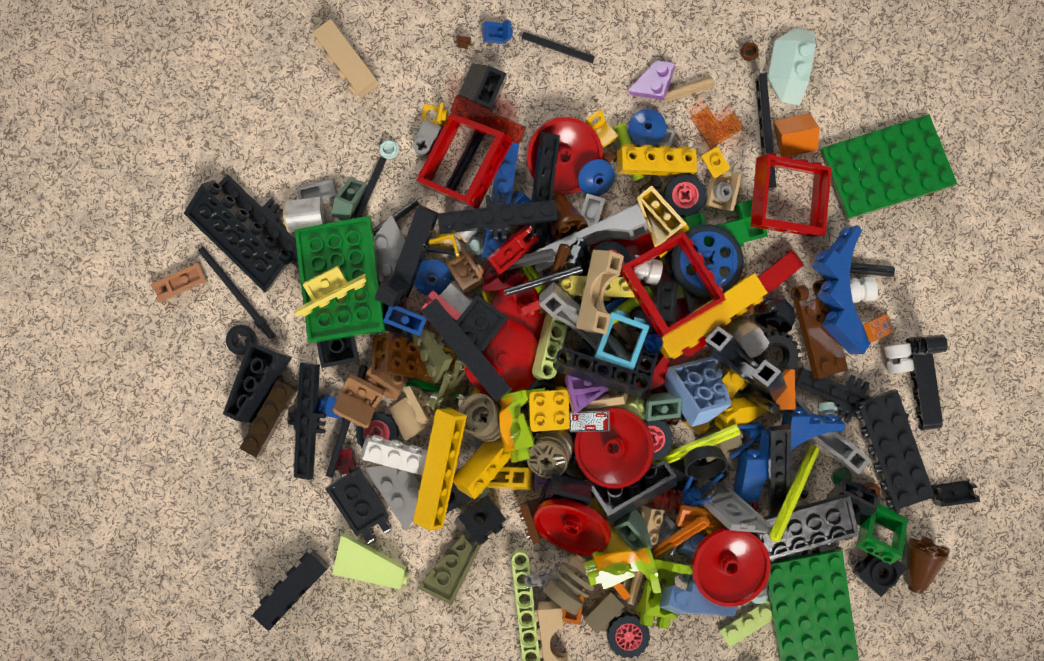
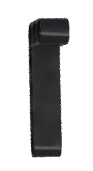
[375,205,438,308]
[905,334,948,431]
[553,338,659,397]

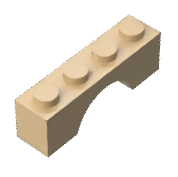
[576,250,624,335]
[535,601,569,661]

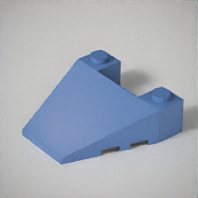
[659,533,737,616]

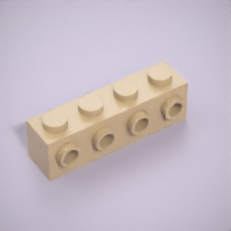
[312,19,379,98]

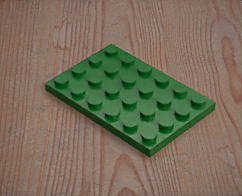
[820,114,958,220]
[294,216,386,343]
[768,548,859,661]

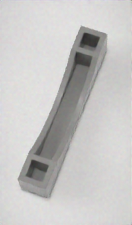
[533,204,650,277]
[539,282,632,362]
[779,395,871,474]

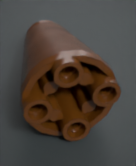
[549,192,588,242]
[907,537,950,594]

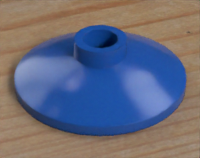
[628,109,667,146]
[578,159,615,196]
[414,259,451,296]

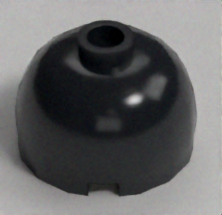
[755,297,796,333]

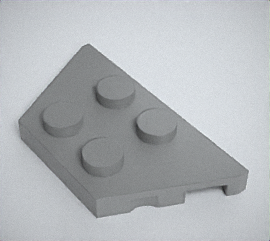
[374,214,405,282]
[365,465,421,531]
[703,481,773,533]

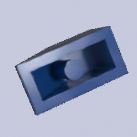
[383,305,427,336]

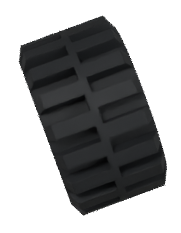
[753,331,801,372]

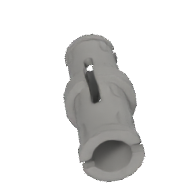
[524,571,560,588]

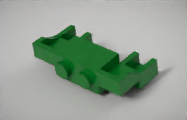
[682,199,768,252]

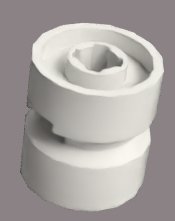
[632,255,663,285]
[850,276,878,303]
[884,343,915,374]

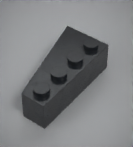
[223,341,292,423]
[591,461,677,524]
[251,550,330,632]

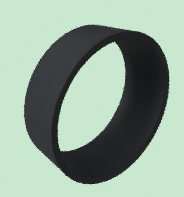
[684,445,728,480]

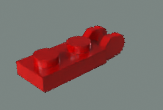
[486,225,539,274]

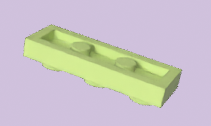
[718,599,773,647]

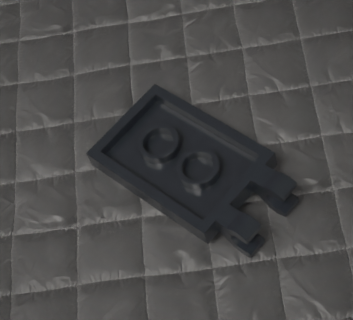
[325,467,392,545]

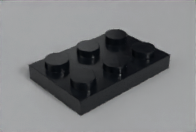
[441,295,509,354]

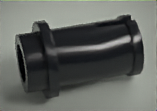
[638,176,663,194]

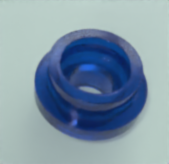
[644,334,663,353]

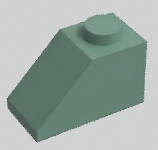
[331,177,367,220]
[645,392,682,421]
[613,509,652,551]

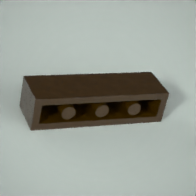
[239,380,298,458]

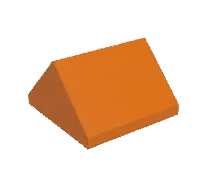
[773,113,820,157]

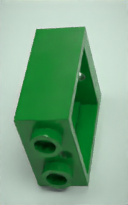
[856,503,908,565]

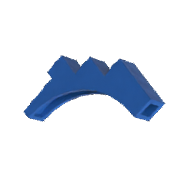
[812,225,871,355]
[733,407,845,502]

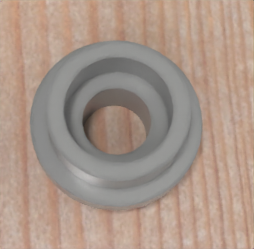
[713,182,732,202]

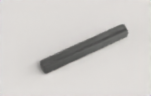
[489,248,556,274]

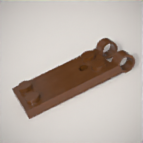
[791,279,848,379]

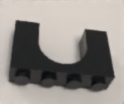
[705,326,787,401]

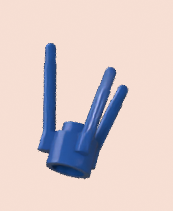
[730,422,764,458]
[681,473,724,507]

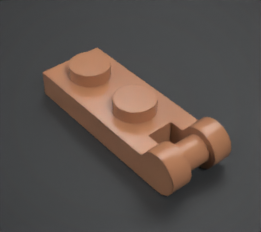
[151,263,208,303]

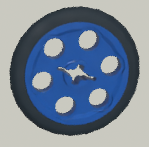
[671,224,744,298]

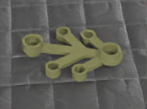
[428,358,469,412]

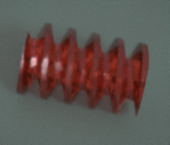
[645,488,682,515]

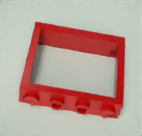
[416,113,513,209]
[750,153,832,237]
[620,231,726,339]

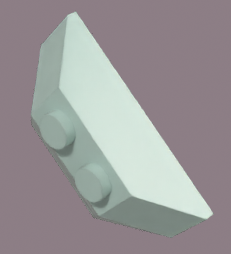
[767,28,816,106]

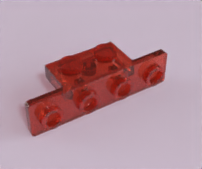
[450,94,526,144]

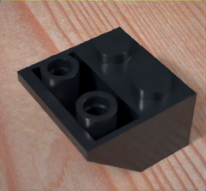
[457,64,507,114]

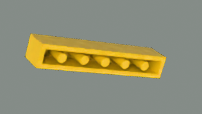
[653,273,767,359]
[413,408,467,531]

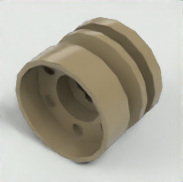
[458,393,501,442]
[527,430,574,478]
[543,562,596,615]

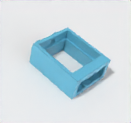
[594,310,649,370]

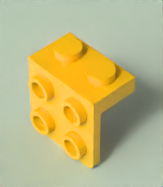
[529,386,570,432]

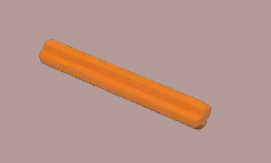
[651,516,710,559]

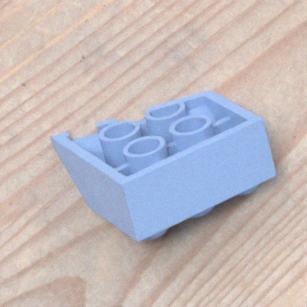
[663,356,732,427]

